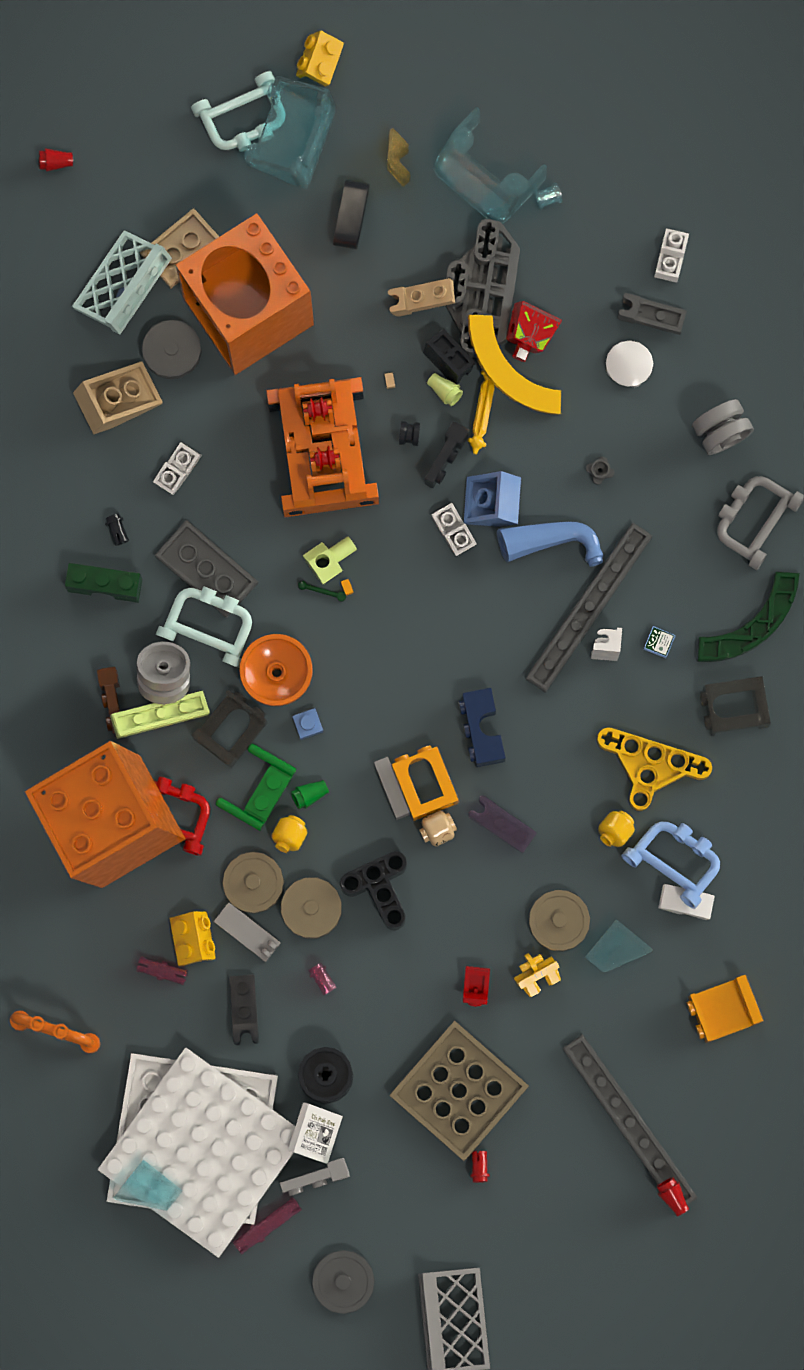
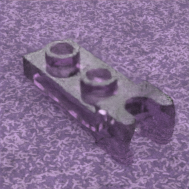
[468,795,537,854]

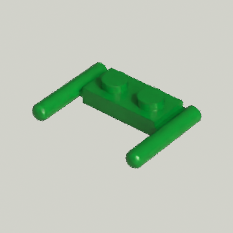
[215,744,297,831]

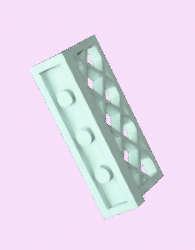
[72,230,172,335]

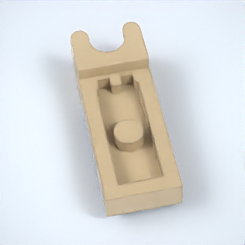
[388,278,455,316]

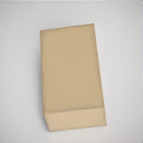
[385,373,395,389]

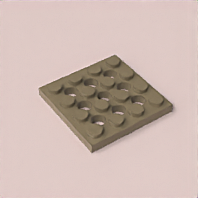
[389,1021,529,1161]

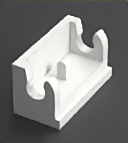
[591,628,622,661]

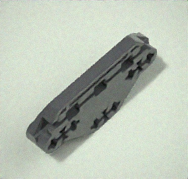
[445,219,520,358]

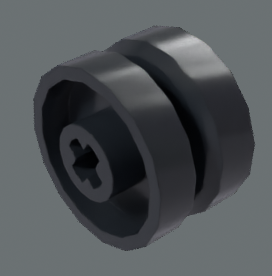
[298,1047,353,1104]

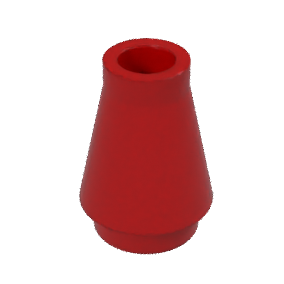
[39,148,73,172]
[656,1177,689,1216]

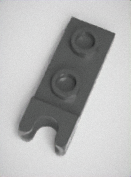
[617,293,687,335]

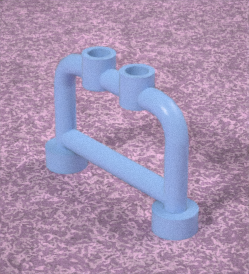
[621,821,720,909]

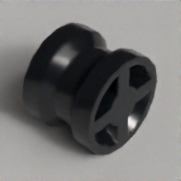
[399,421,420,446]

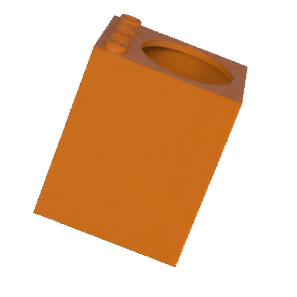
[176,213,314,375]
[25,741,185,888]

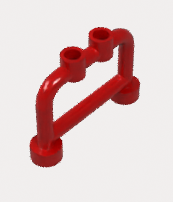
[154,776,210,856]

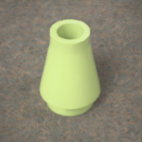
[427,373,463,406]

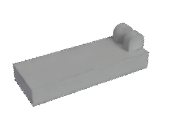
[214,903,281,962]

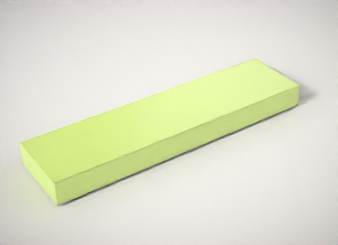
[110,691,210,739]

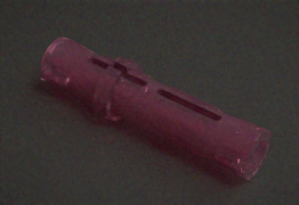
[233,1197,302,1255]

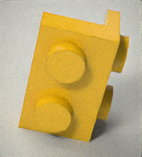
[296,31,344,86]
[170,911,215,966]

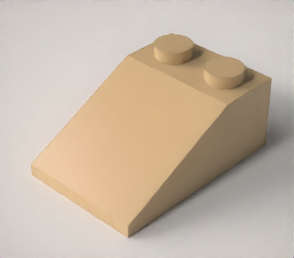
[73,361,163,434]

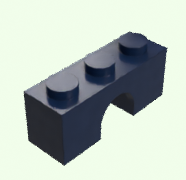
[459,688,506,767]

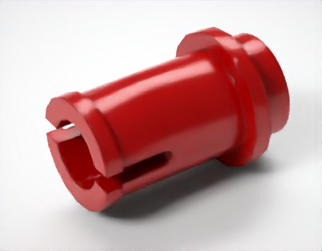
[470,1151,490,1183]

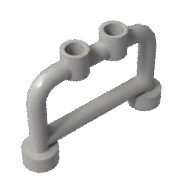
[717,476,804,571]

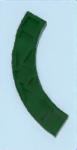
[697,572,800,662]

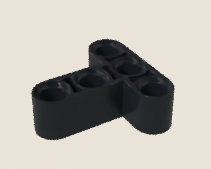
[340,851,407,930]

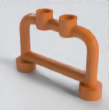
[10,1011,100,1054]

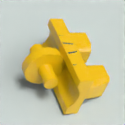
[513,953,561,997]

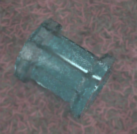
[534,182,563,210]

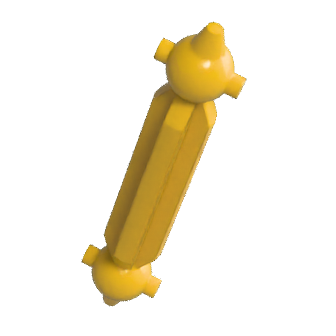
[468,370,495,454]

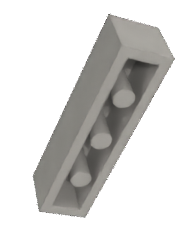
[374,757,410,820]

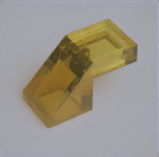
[387,128,410,187]

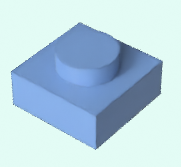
[292,708,323,740]

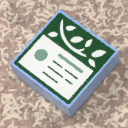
[644,626,675,659]

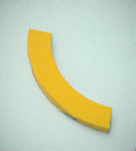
[468,315,561,415]

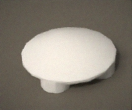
[606,341,653,387]

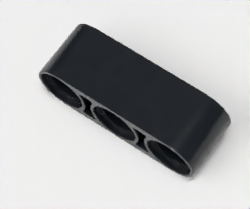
[333,180,369,249]

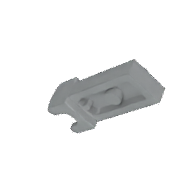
[280,1158,350,1196]

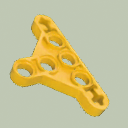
[597,727,712,811]

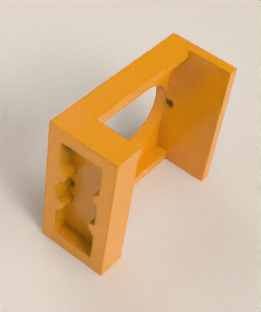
[392,745,459,821]

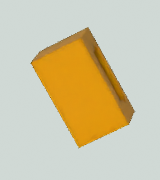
[341,579,354,596]

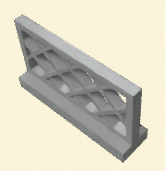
[418,1268,490,1370]

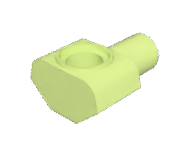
[303,536,357,584]

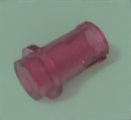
[308,963,337,995]

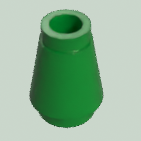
[291,780,329,809]

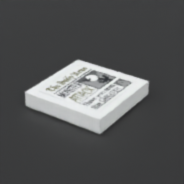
[288,1102,343,1164]

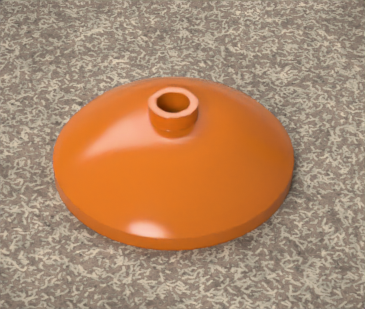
[240,634,313,706]

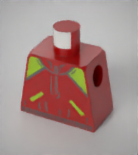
[506,301,562,362]

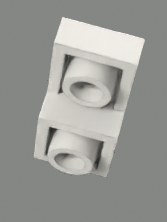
[654,228,689,283]
[153,442,202,495]
[431,503,477,556]
[658,884,715,920]

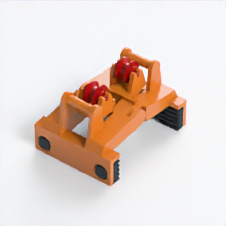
[266,377,379,517]

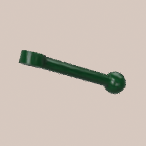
[298,581,346,602]

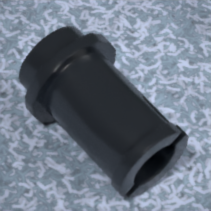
[105,514,129,546]

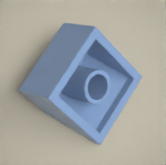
[464,471,521,527]

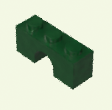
[65,563,143,603]

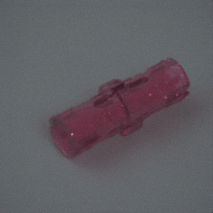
[137,956,188,986]

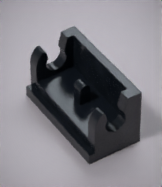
[423,329,476,384]

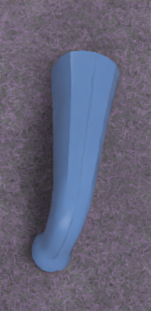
[497,522,603,567]

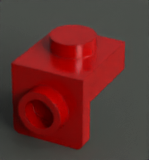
[463,966,490,1007]

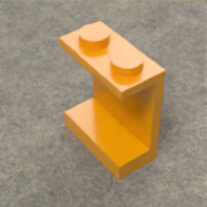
[686,974,763,1043]

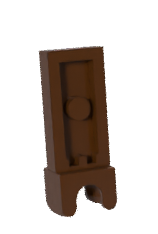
[97,667,120,737]

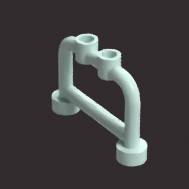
[191,71,285,152]
[156,586,252,668]

